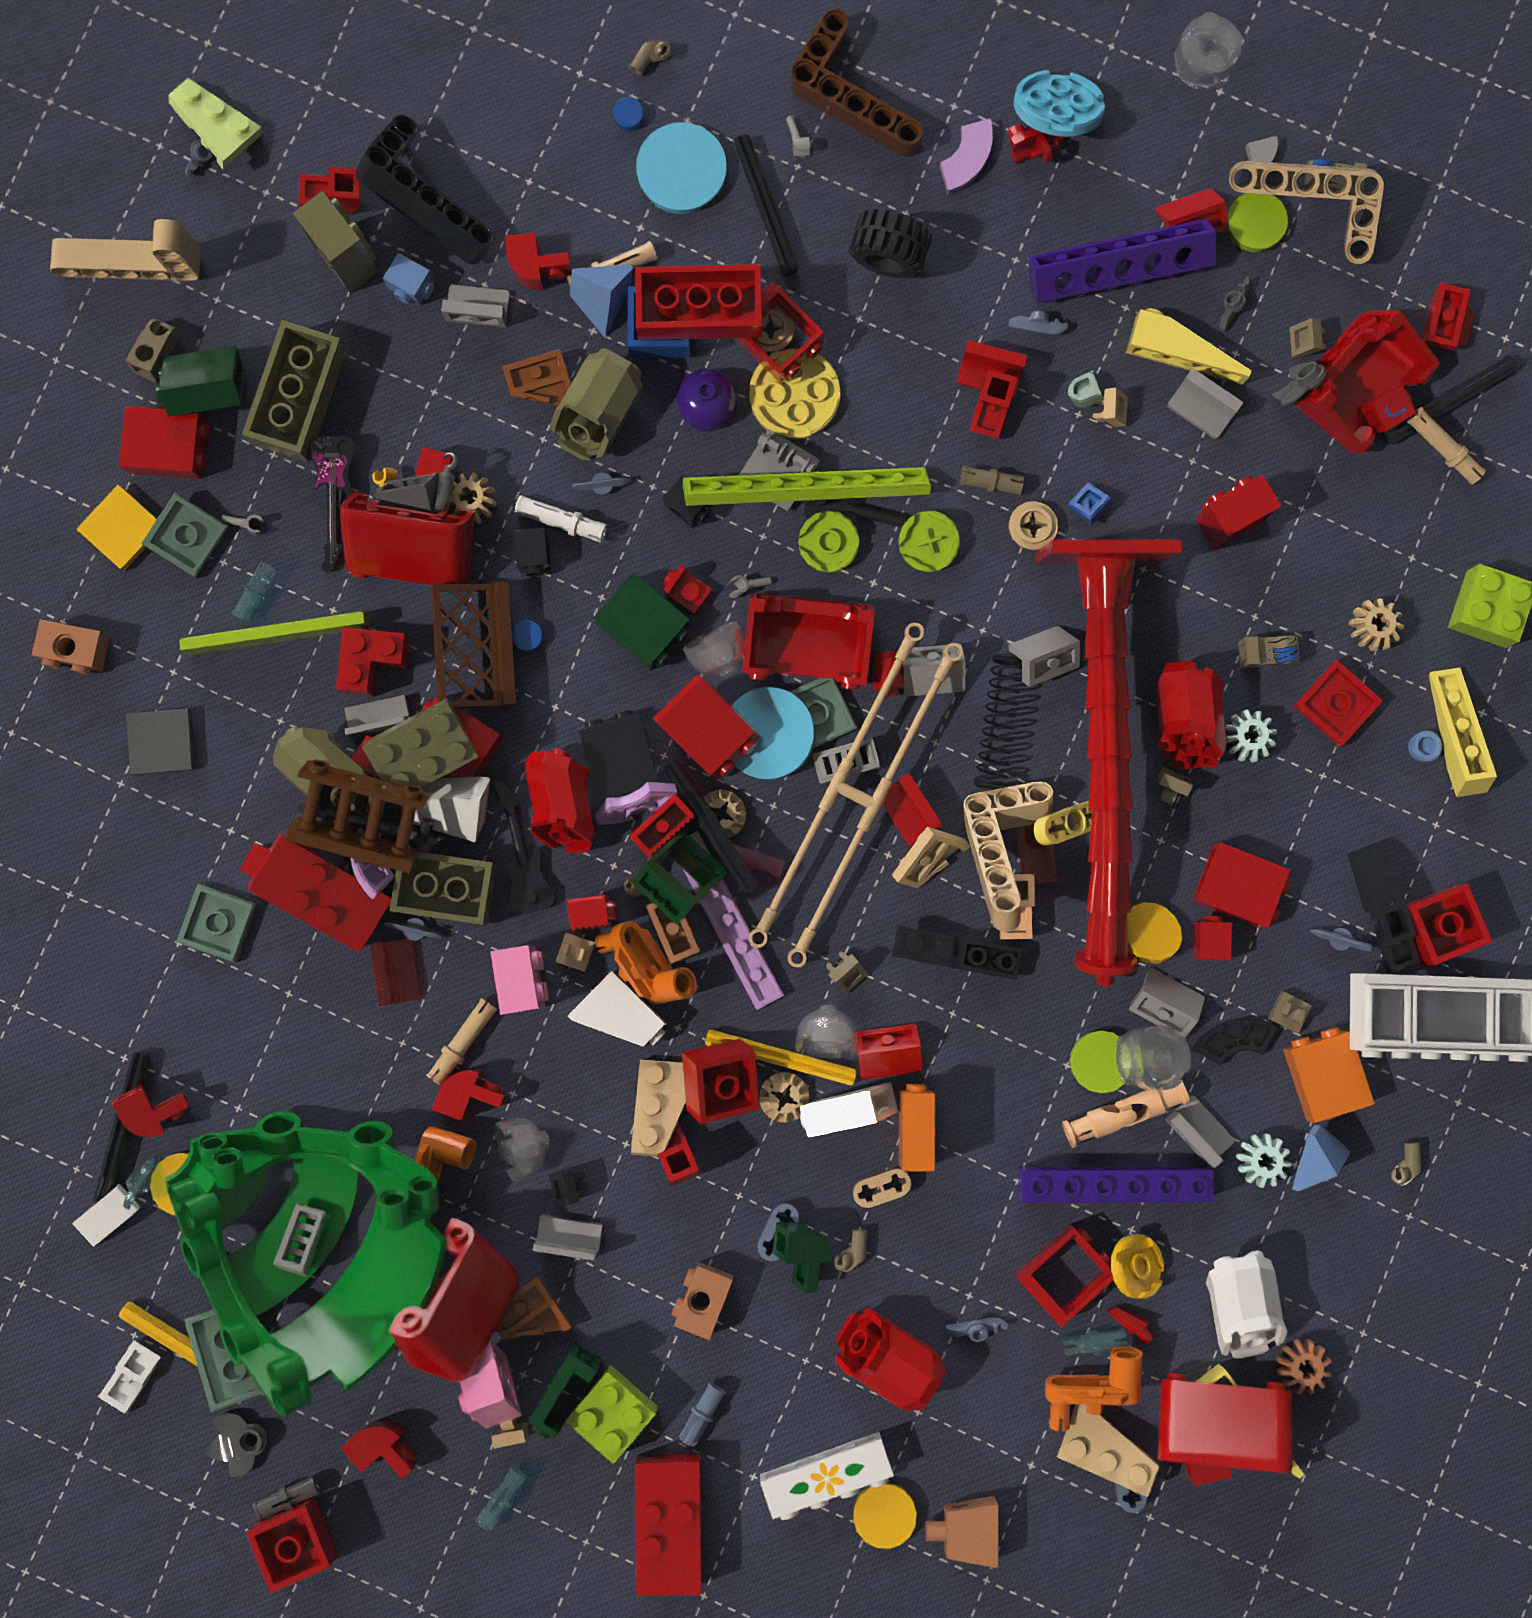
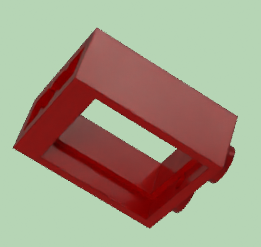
[736,281,824,384]
[1014,1224,1114,1327]

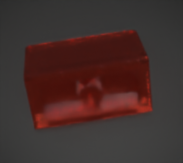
[1016,824,1057,884]
[369,939,422,1006]

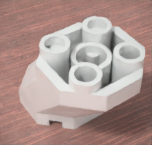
[1206,1251,1287,1359]

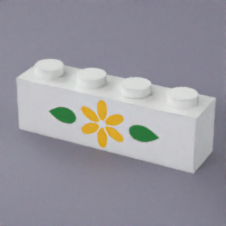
[760,1432,894,1520]

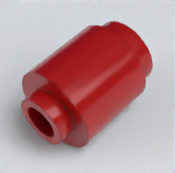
[871,651,904,697]

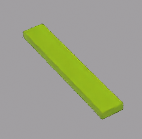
[179,611,371,655]

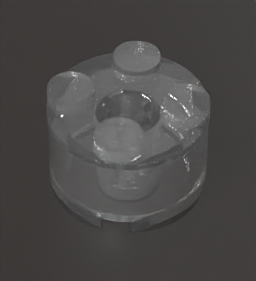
[1174,12,1242,89]
[1116,1026,1191,1090]

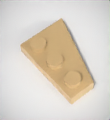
[631,1059,686,1157]
[1057,1404,1159,1497]

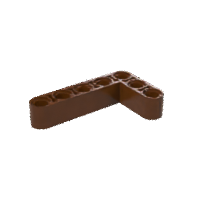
[791,9,923,157]

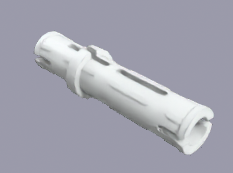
[515,495,607,543]

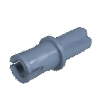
[679,1382,726,1447]

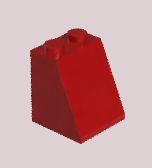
[653,674,761,779]

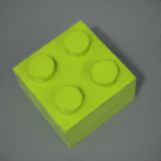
[1448,563,1532,648]
[565,1364,658,1464]

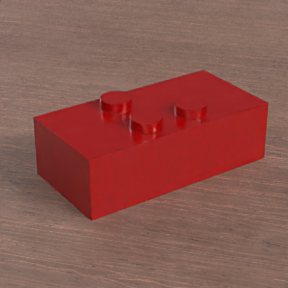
[635,264,762,340]
[247,832,391,953]
[635,1454,702,1596]

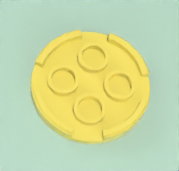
[749,349,840,440]

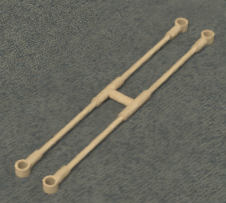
[749,623,963,968]

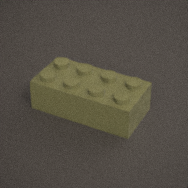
[242,320,348,462]

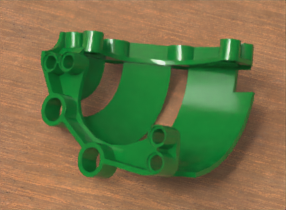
[165,1111,447,1417]

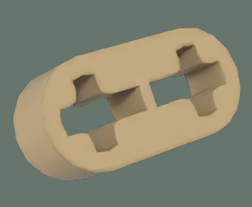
[853,1168,911,1208]

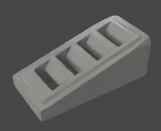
[812,737,880,784]
[273,1203,327,1277]

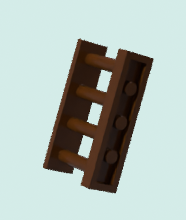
[286,760,432,874]

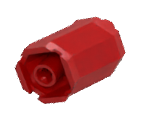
[1155,660,1226,770]
[525,748,594,854]
[835,1308,946,1411]

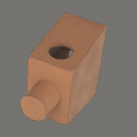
[925,1497,998,1568]

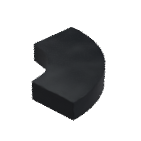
[1192,1019,1279,1066]

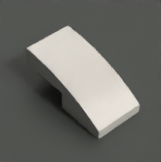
[72,1184,140,1247]
[98,1340,161,1414]

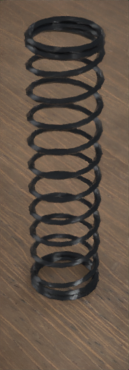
[973,654,1022,790]

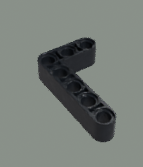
[355,115,494,264]

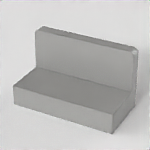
[441,284,510,328]
[1167,368,1243,439]
[1009,626,1080,687]
[902,644,965,696]
[344,695,411,739]
[1129,968,1205,1040]
[1165,1095,1235,1169]
[533,1214,604,1260]

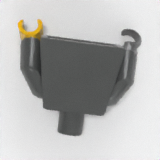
[372,452,458,515]

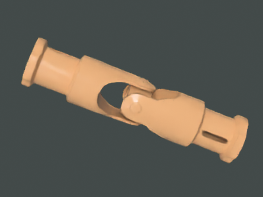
[1062,1077,1190,1148]

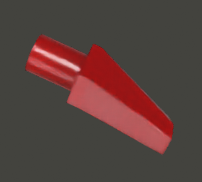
[1107,1305,1154,1345]

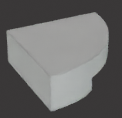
[1245,136,1278,163]

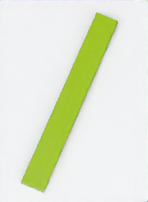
[683,467,931,506]

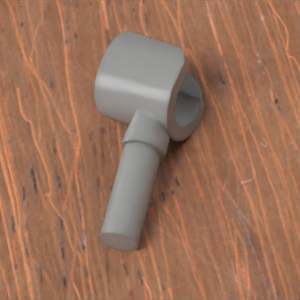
[786,116,810,156]
[222,515,264,536]
[726,575,771,598]

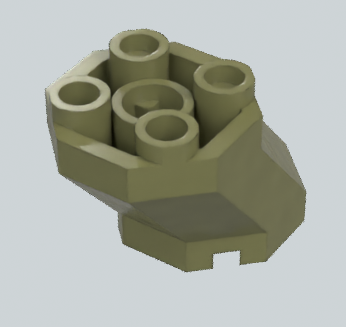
[550,348,643,460]
[273,727,372,820]

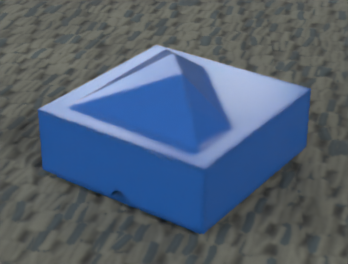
[1068,482,1113,525]

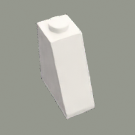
[401,777,490,842]
[568,971,667,1046]
[800,1082,898,1137]

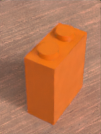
[1283,1027,1375,1123]
[899,1084,935,1171]

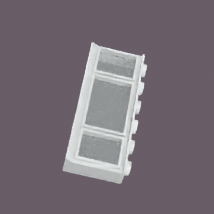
[1350,973,1532,1062]

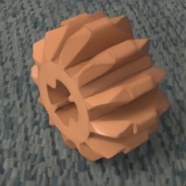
[1276,1339,1332,1394]

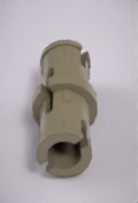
[960,465,1024,496]

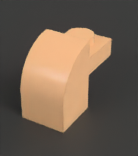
[1000,874,1035,940]

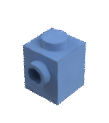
[383,253,435,306]

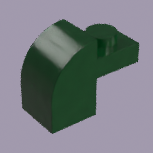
[773,1222,832,1294]

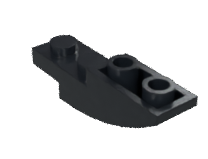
[1347,843,1421,973]
[892,926,1023,980]

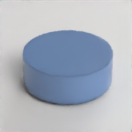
[1408,731,1442,762]

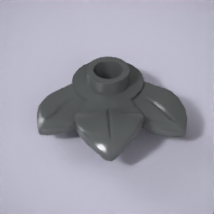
[1272,361,1326,406]
[206,1413,268,1477]

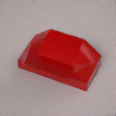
[1423,282,1475,350]

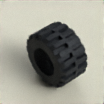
[848,209,932,278]

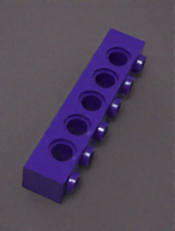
[1028,219,1216,303]
[1018,1167,1214,1203]

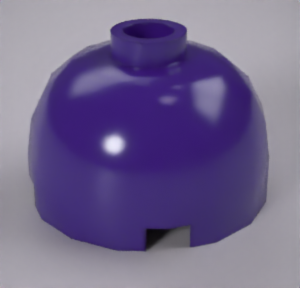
[677,368,737,432]

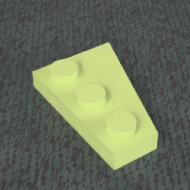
[169,78,261,169]

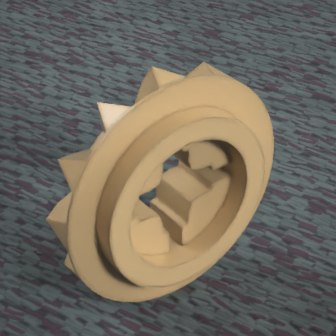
[752,306,794,354]
[1008,501,1058,551]
[698,789,746,838]
[759,1072,809,1123]

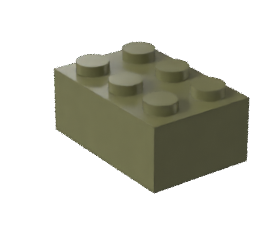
[292,191,379,293]
[362,697,478,788]
[389,852,498,926]

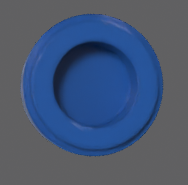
[613,98,644,131]
[512,620,543,652]

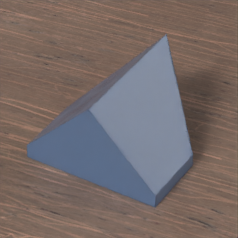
[570,264,633,338]
[1292,1123,1351,1191]

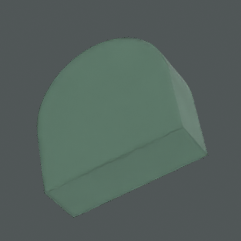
[1068,371,1104,408]

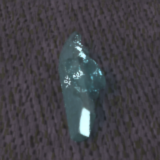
[123,1156,155,1210]

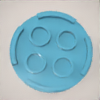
[1014,70,1105,136]
[636,122,727,214]
[732,687,815,780]

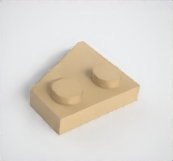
[892,827,970,888]

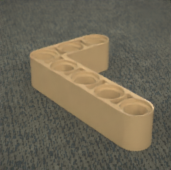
[1229,161,1384,264]
[50,219,201,281]
[964,782,1053,932]

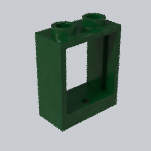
[631,830,728,925]

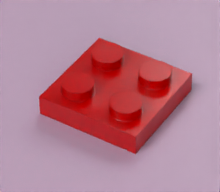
[1293,659,1383,747]

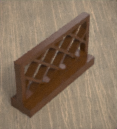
[431,582,516,709]

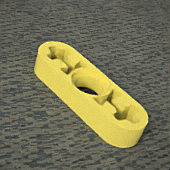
[1034,801,1092,845]

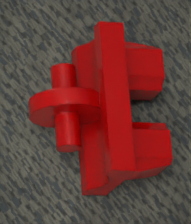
[1008,123,1064,164]

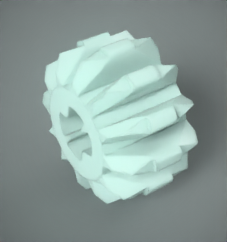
[1225,710,1277,763]
[1236,1133,1292,1188]

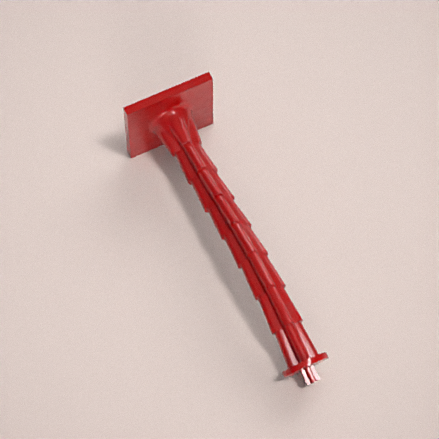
[1035,540,1182,987]

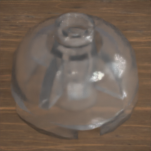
[683,621,745,678]
[795,1005,858,1059]
[494,1117,550,1183]

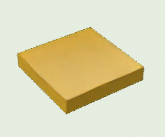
[76,485,157,571]

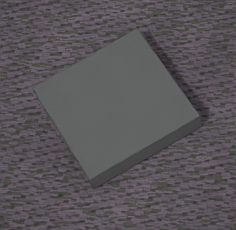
[126,708,195,776]

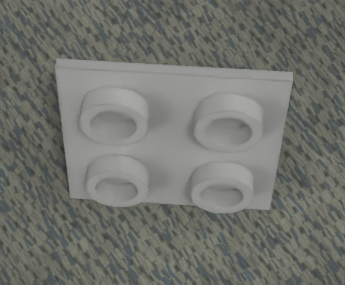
[739,429,820,511]

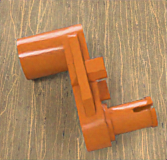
[595,921,697,1005]
[415,1126,476,1183]
[1045,1346,1143,1431]

